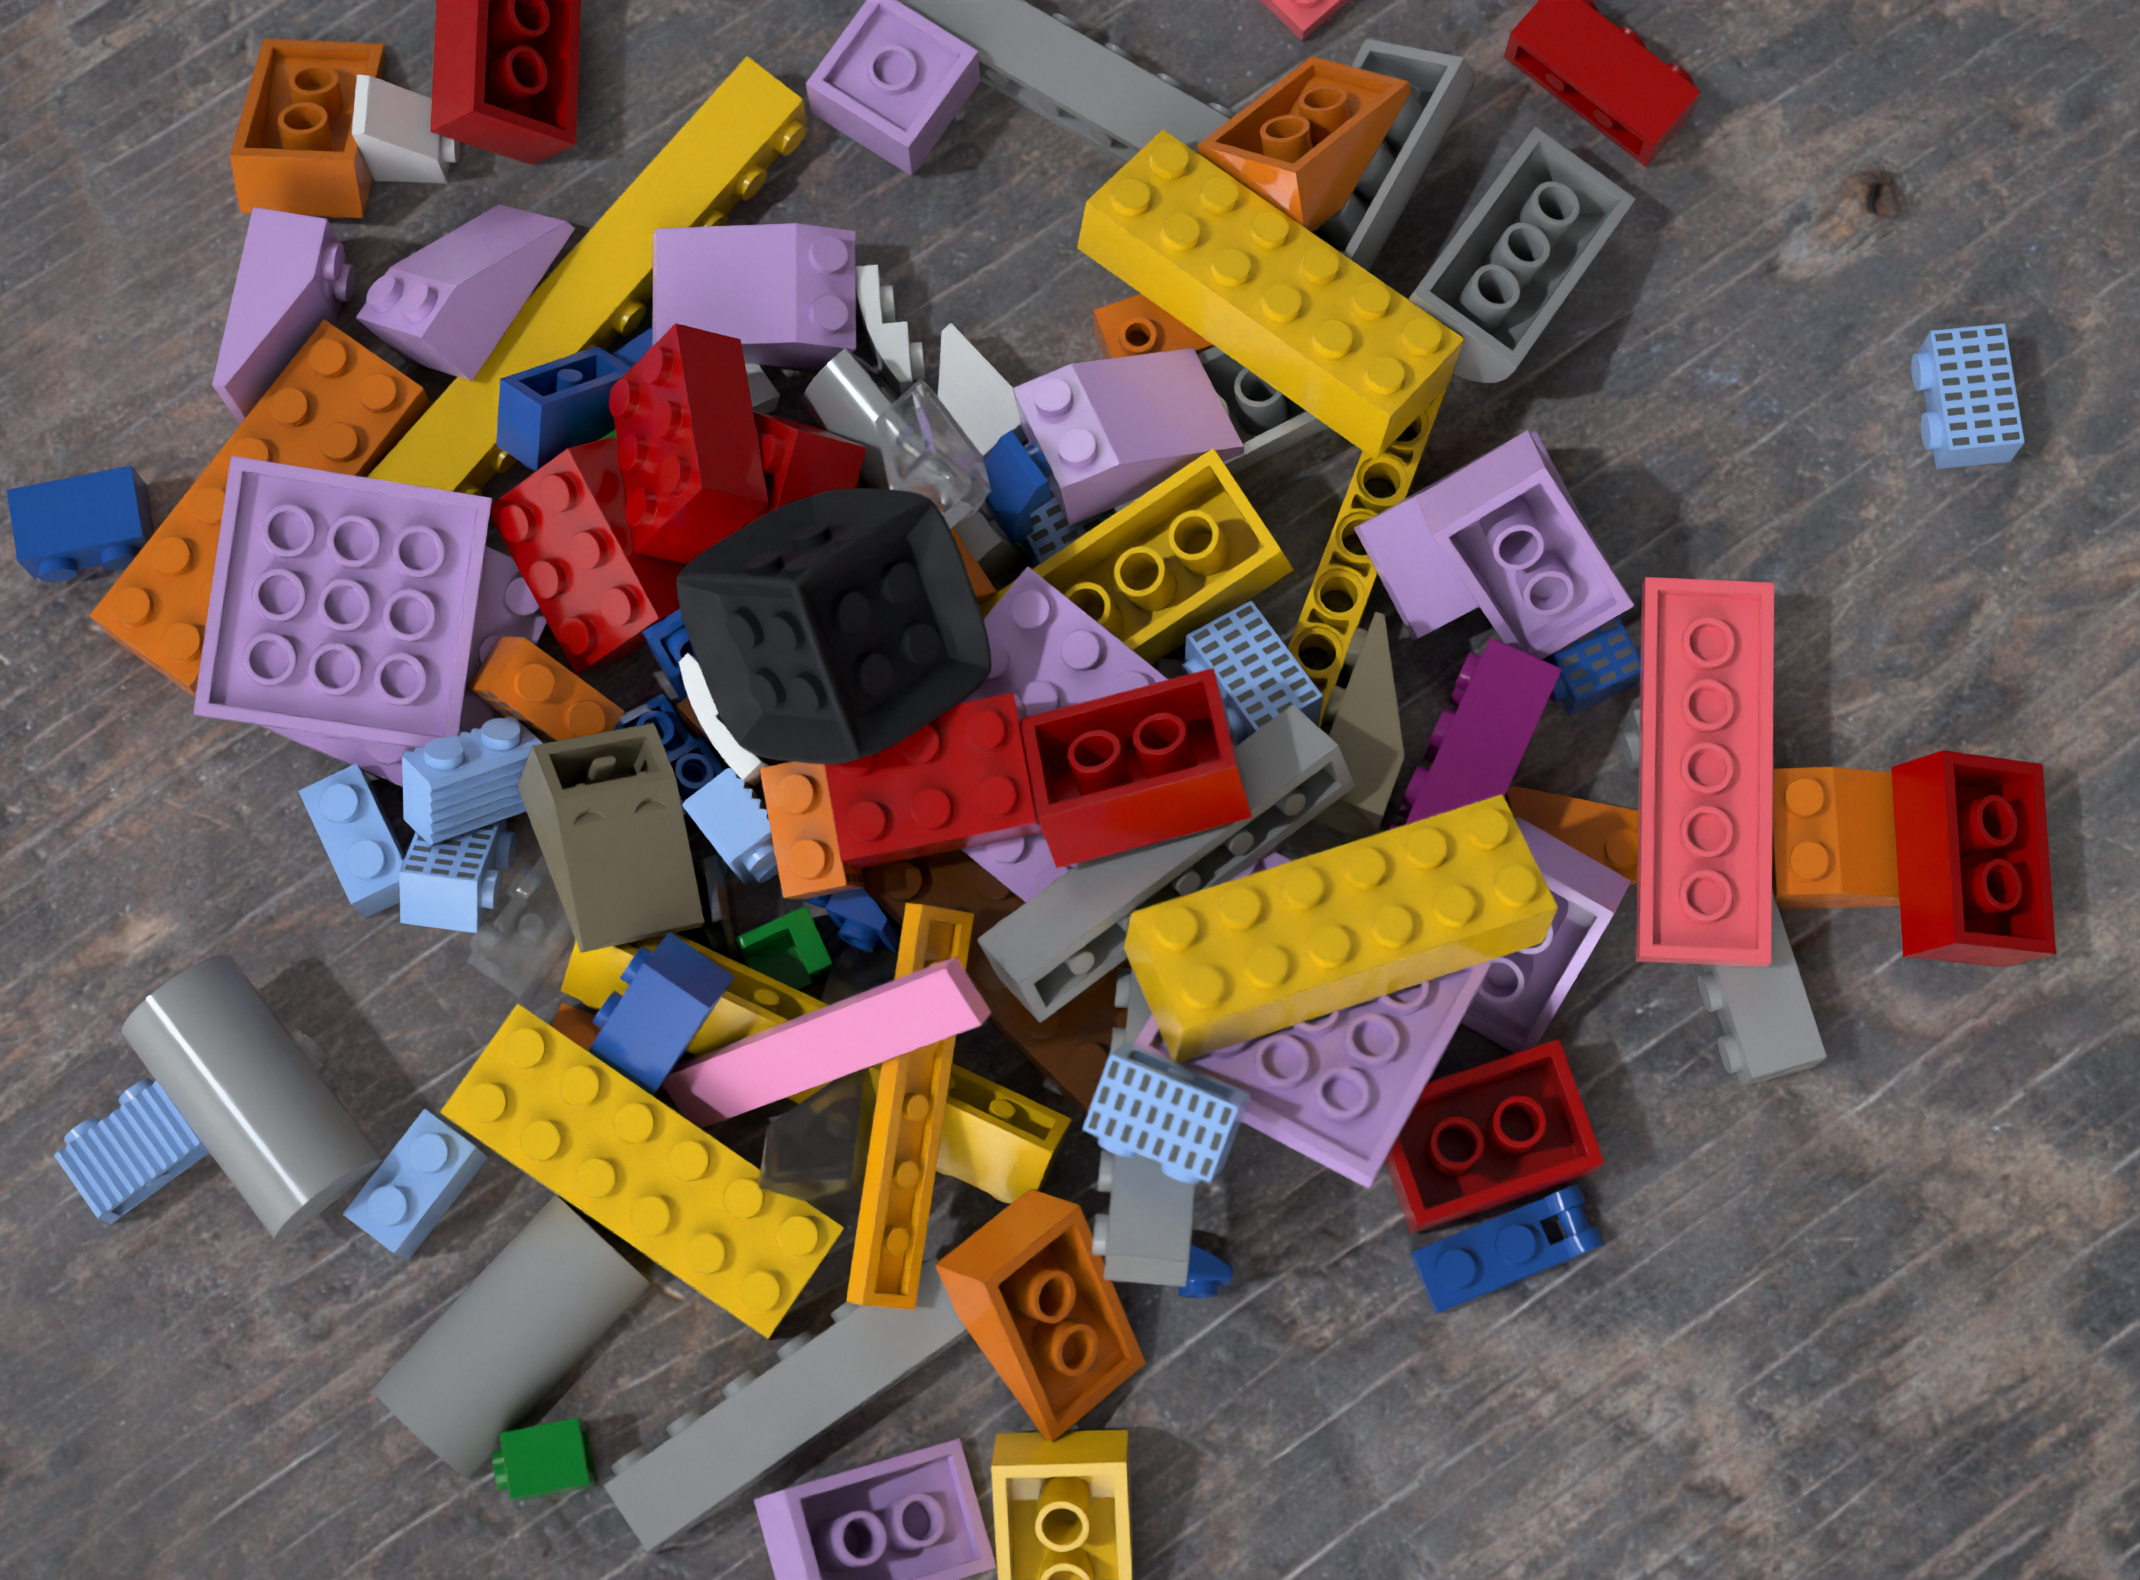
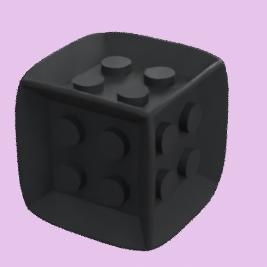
[677,488,991,764]

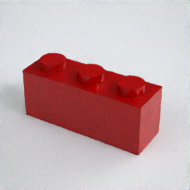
[1504,0,1701,168]

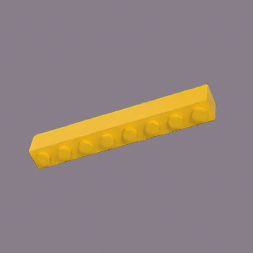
[560,933,1072,1204]

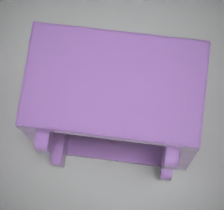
[806,0,980,176]

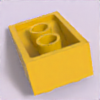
[991,1429,1134,1580]

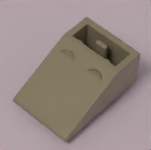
[1311,612,1405,839]
[517,723,704,953]

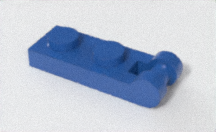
[1410,1184,1605,1315]

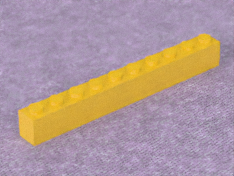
[367,56,808,496]

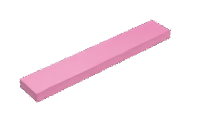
[662,957,991,1129]

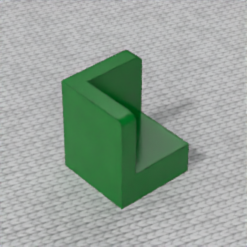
[736,906,837,991]

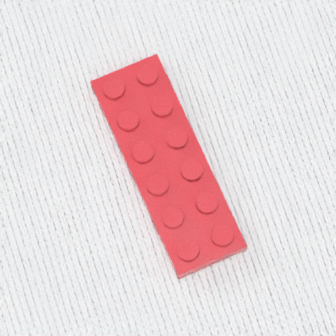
[1636,577,1774,967]

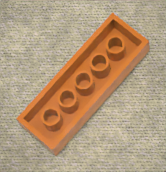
[89,319,432,697]

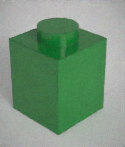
[492,1417,598,1502]

